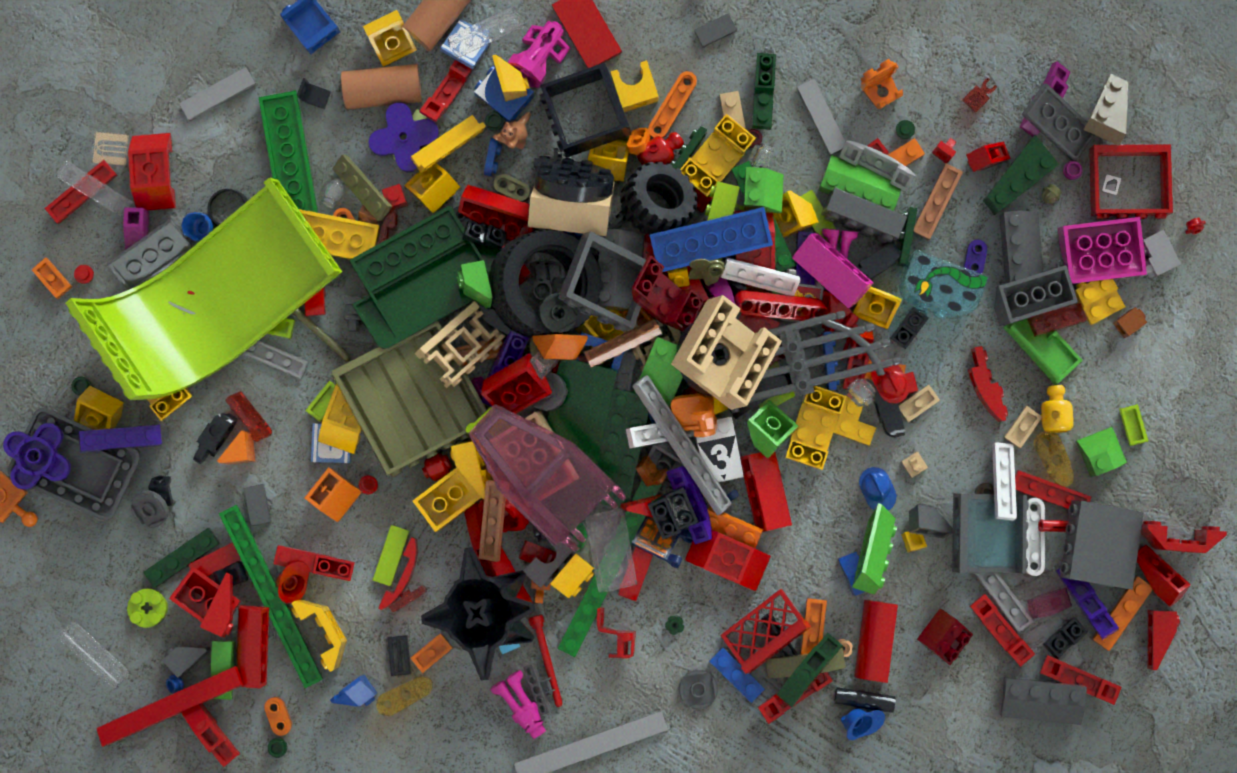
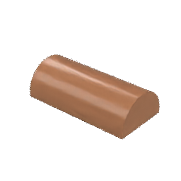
[402,0,471,52]
[341,64,422,110]

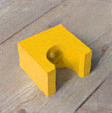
[610,60,659,112]

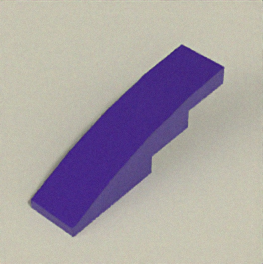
[1056,568,1119,640]

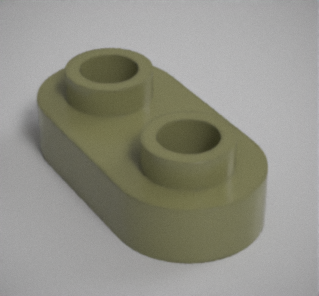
[494,174,530,202]

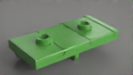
[1003,314,1083,385]

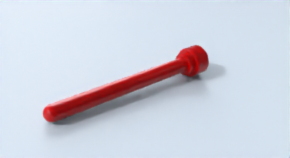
[528,614,563,707]

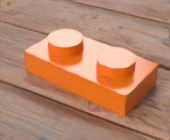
[888,138,925,166]
[32,257,73,299]
[410,633,453,673]

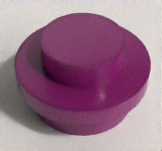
[1063,161,1083,180]

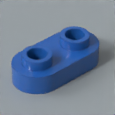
[484,138,502,177]

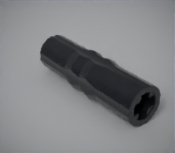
[834,687,896,713]

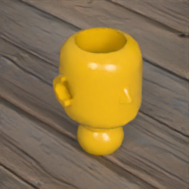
[1041,385,1074,433]

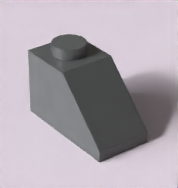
[909,504,953,538]
[162,646,211,678]

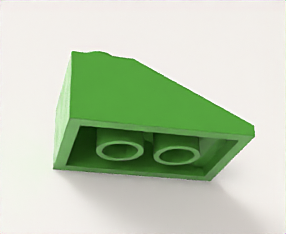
[634,337,683,407]

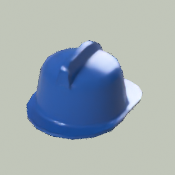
[859,467,897,510]
[841,708,885,740]

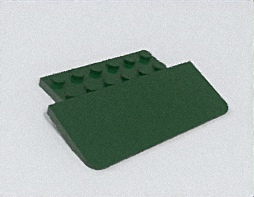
[349,205,500,349]
[547,359,649,522]

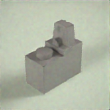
[1136,230,1181,279]

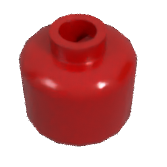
[422,453,452,481]

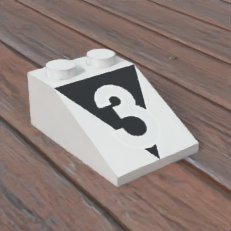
[695,417,744,482]

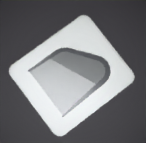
[1102,175,1121,195]

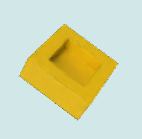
[901,531,927,553]

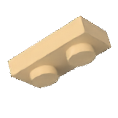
[719,91,746,128]
[899,385,940,423]
[1003,406,1042,449]

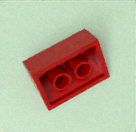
[481,353,552,415]
[169,567,241,622]

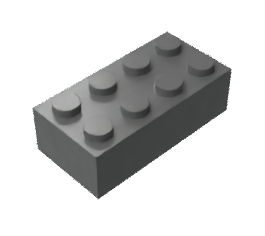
[821,188,907,245]

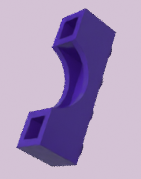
[78,425,162,453]

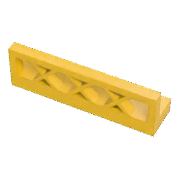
[410,115,486,174]

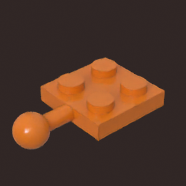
[0,471,38,527]

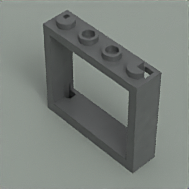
[558,231,646,332]

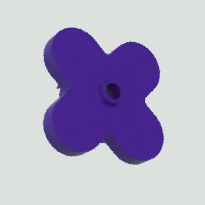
[369,103,439,173]
[3,423,71,489]

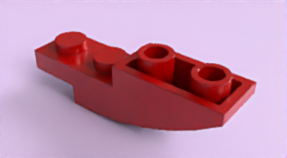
[968,346,1008,422]
[273,545,355,581]
[182,703,240,767]

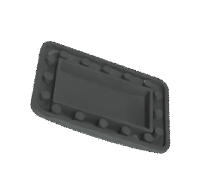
[7,408,141,520]

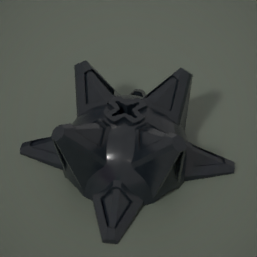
[421,547,535,680]

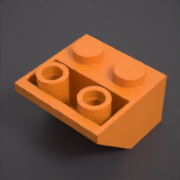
[304,467,362,522]

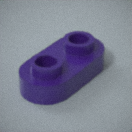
[963,240,987,276]

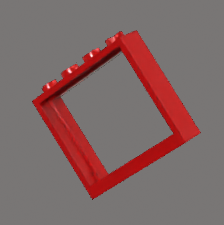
[1089,144,1173,220]

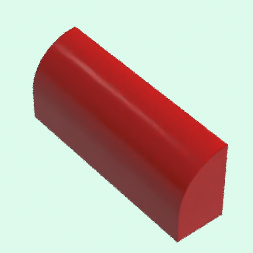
[740,452,792,532]
[854,600,898,683]
[236,605,269,689]

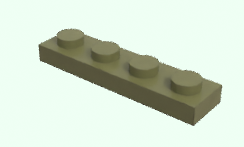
[332,155,392,221]

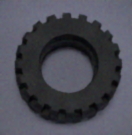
[620,162,697,235]

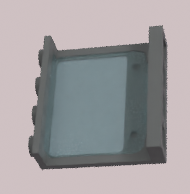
[952,493,1029,574]

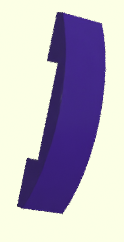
[666,466,712,544]

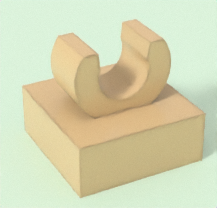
[901,451,928,478]

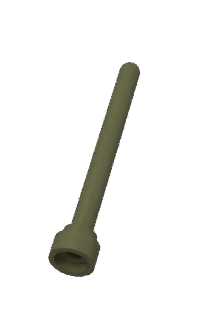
[292,309,351,361]

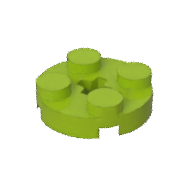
[127,588,168,628]

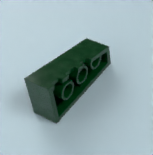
[983,135,1059,215]

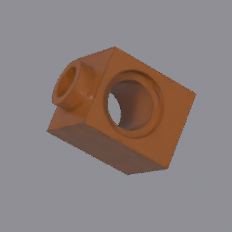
[1112,307,1148,338]

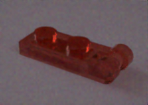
[225,391,272,442]

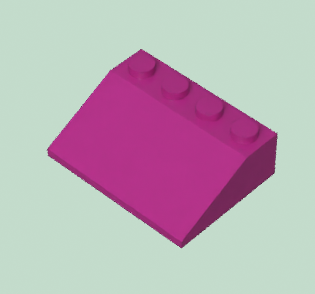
[1058,217,1147,284]

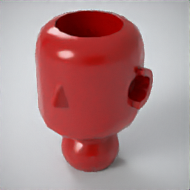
[637,132,684,165]

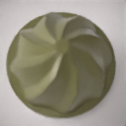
[1042,184,1062,204]

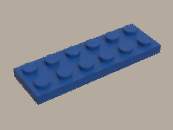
[649,207,773,272]

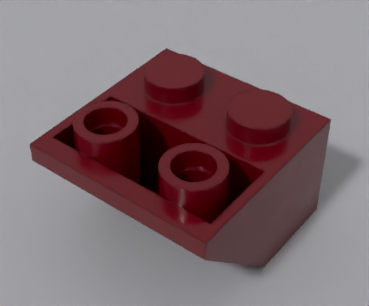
[917,608,973,665]

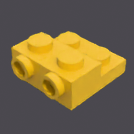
[1074,279,1126,325]

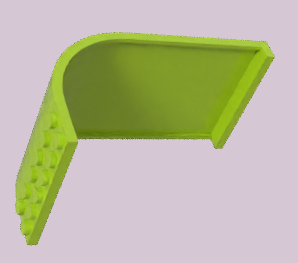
[65,178,342,400]

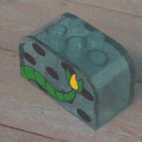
[899,249,989,319]

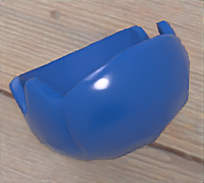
[181,212,214,242]

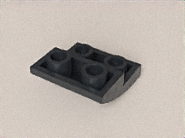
[648,486,698,539]

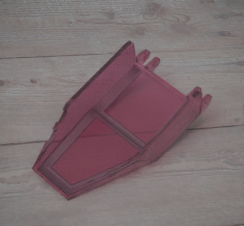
[469,404,626,551]

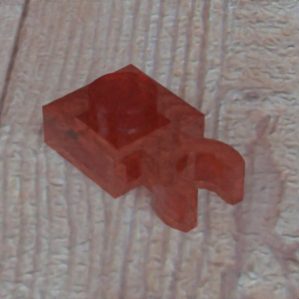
[962,78,997,113]

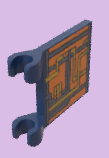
[631,516,693,568]

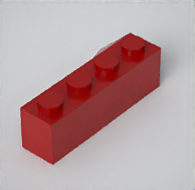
[458,184,535,241]

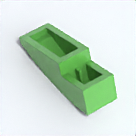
[211,640,235,700]

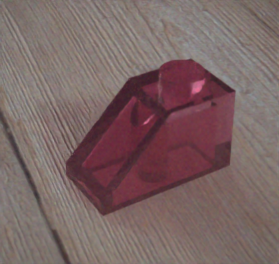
[1027,588,1072,619]

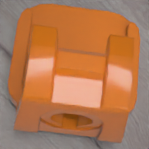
[860,59,903,109]
[671,393,718,437]

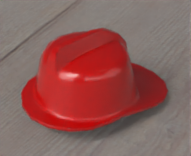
[871,360,909,404]
[276,561,309,604]

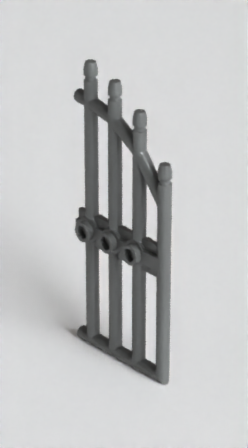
[731,311,902,413]

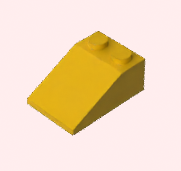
[450,438,496,499]
[413,468,482,532]

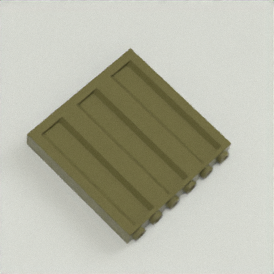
[331,321,487,478]

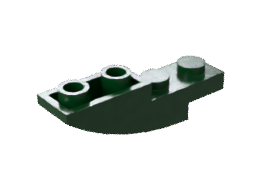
[752,53,776,130]
[777,633,843,708]

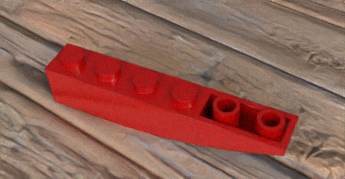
[464,502,534,604]

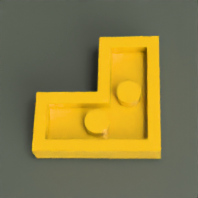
[833,397,876,446]

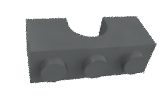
[524,532,580,588]

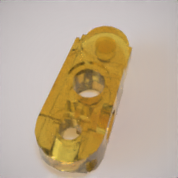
[1034,431,1074,487]
[376,676,433,716]

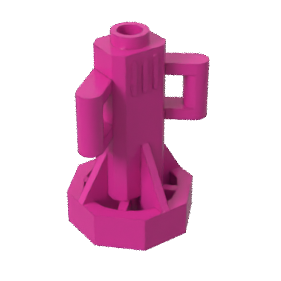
[507,21,570,88]

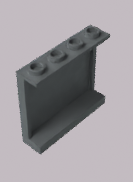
[1060,500,1144,590]

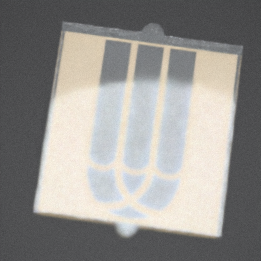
[91,131,129,166]

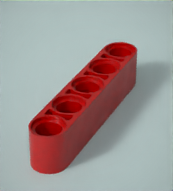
[734,290,829,321]

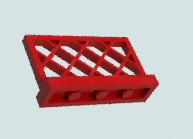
[720,589,811,674]

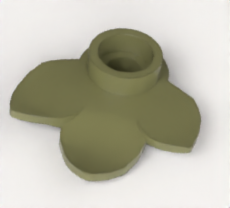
[688,259,725,286]

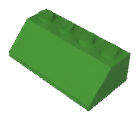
[818,155,901,211]
[852,503,897,595]

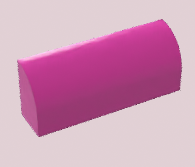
[792,233,874,308]

